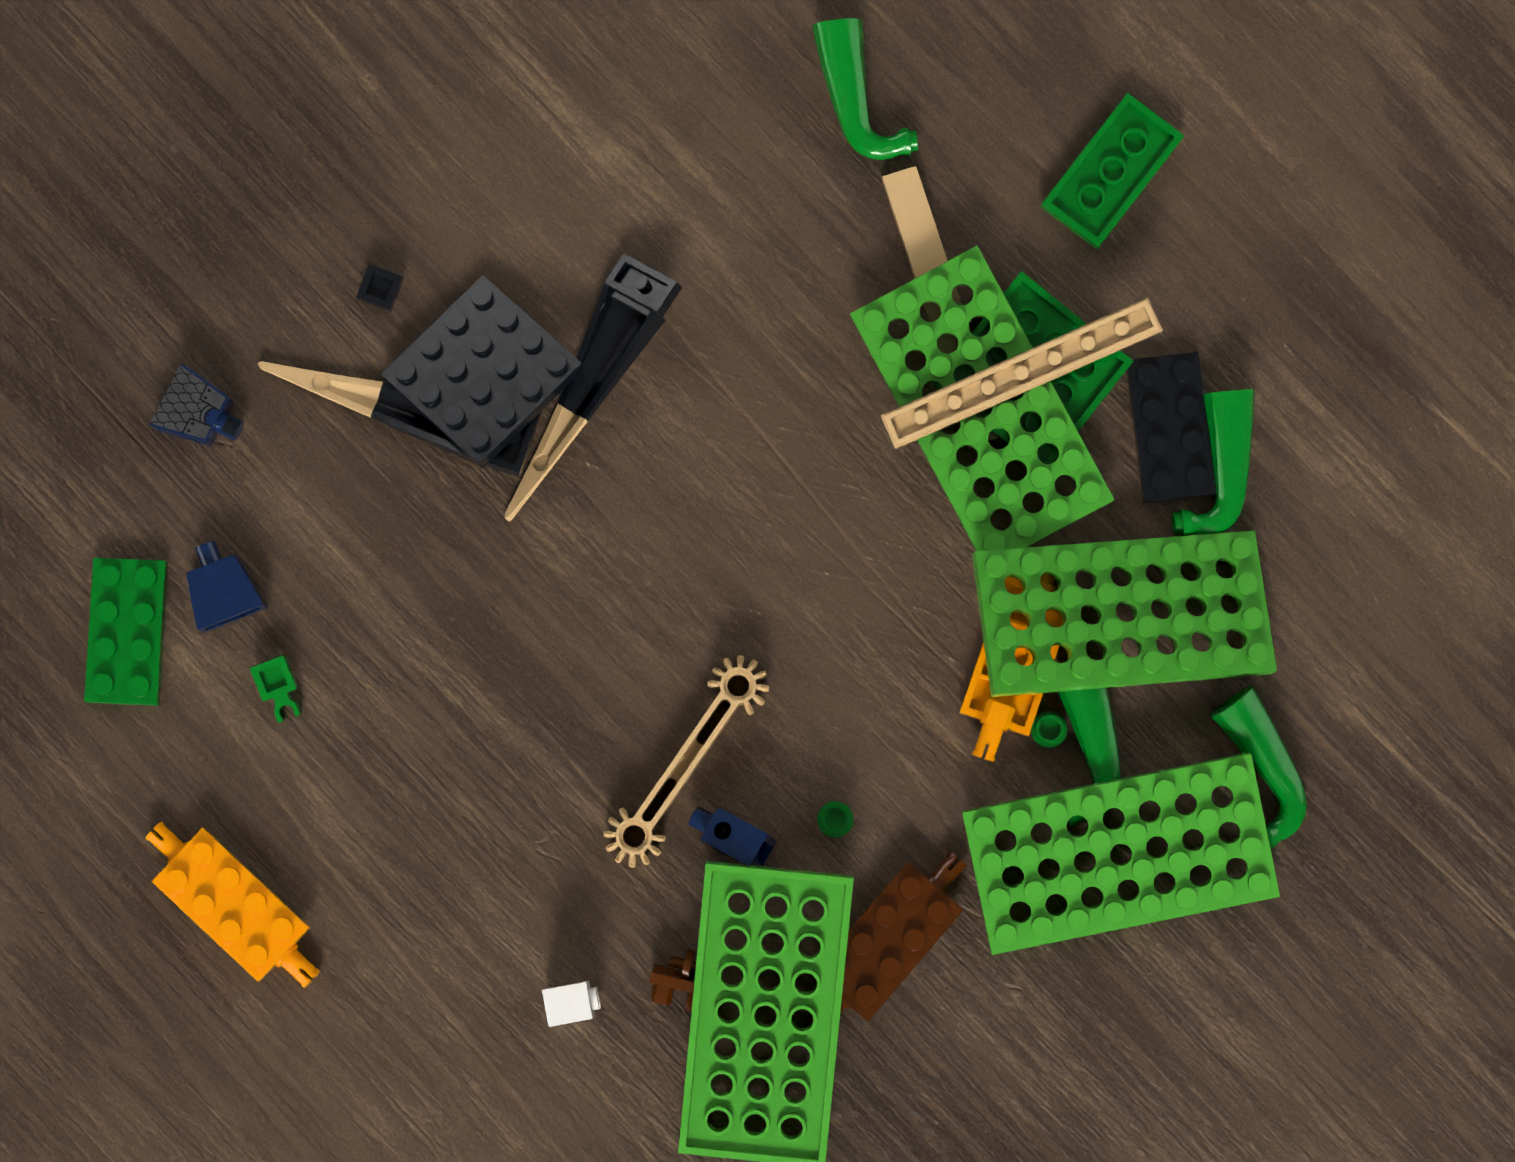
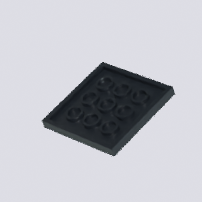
[381,275,584,469]

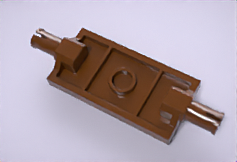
[807,851,967,1022]

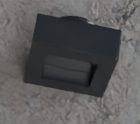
[356,264,404,312]

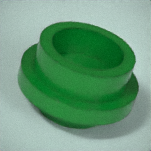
[1031,711,1067,748]
[817,801,853,838]

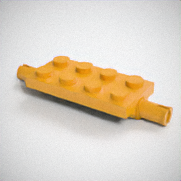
[959,574,1063,762]
[145,821,320,988]

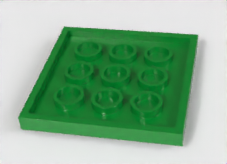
[931,271,1133,464]

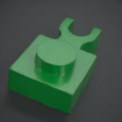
[249,654,302,723]

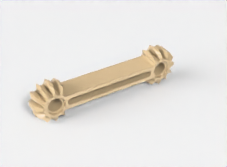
[603,655,769,868]

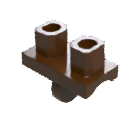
[649,949,696,1012]

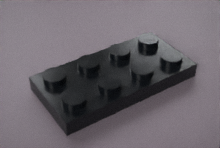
[1126,352,1217,503]

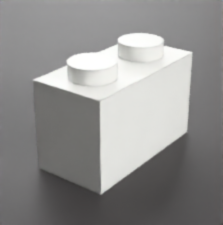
[542,981,601,1027]

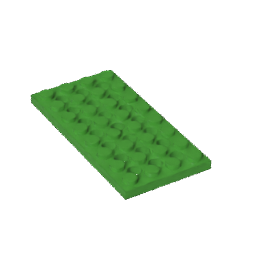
[850,246,1114,551]
[972,531,1277,697]
[962,752,1280,955]
[678,861,854,1162]

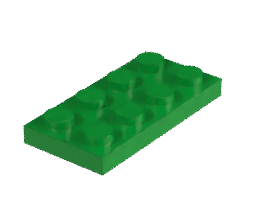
[1040,93,1185,250]
[84,558,168,706]

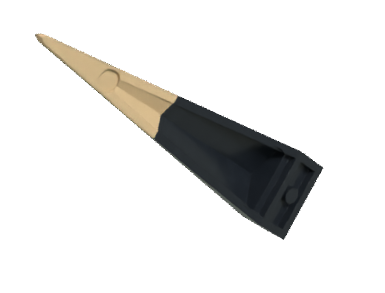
[505,253,683,521]
[258,361,542,477]

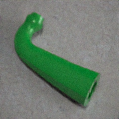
[812,18,918,160]
[1171,389,1255,536]
[1210,685,1307,849]
[1058,688,1121,828]

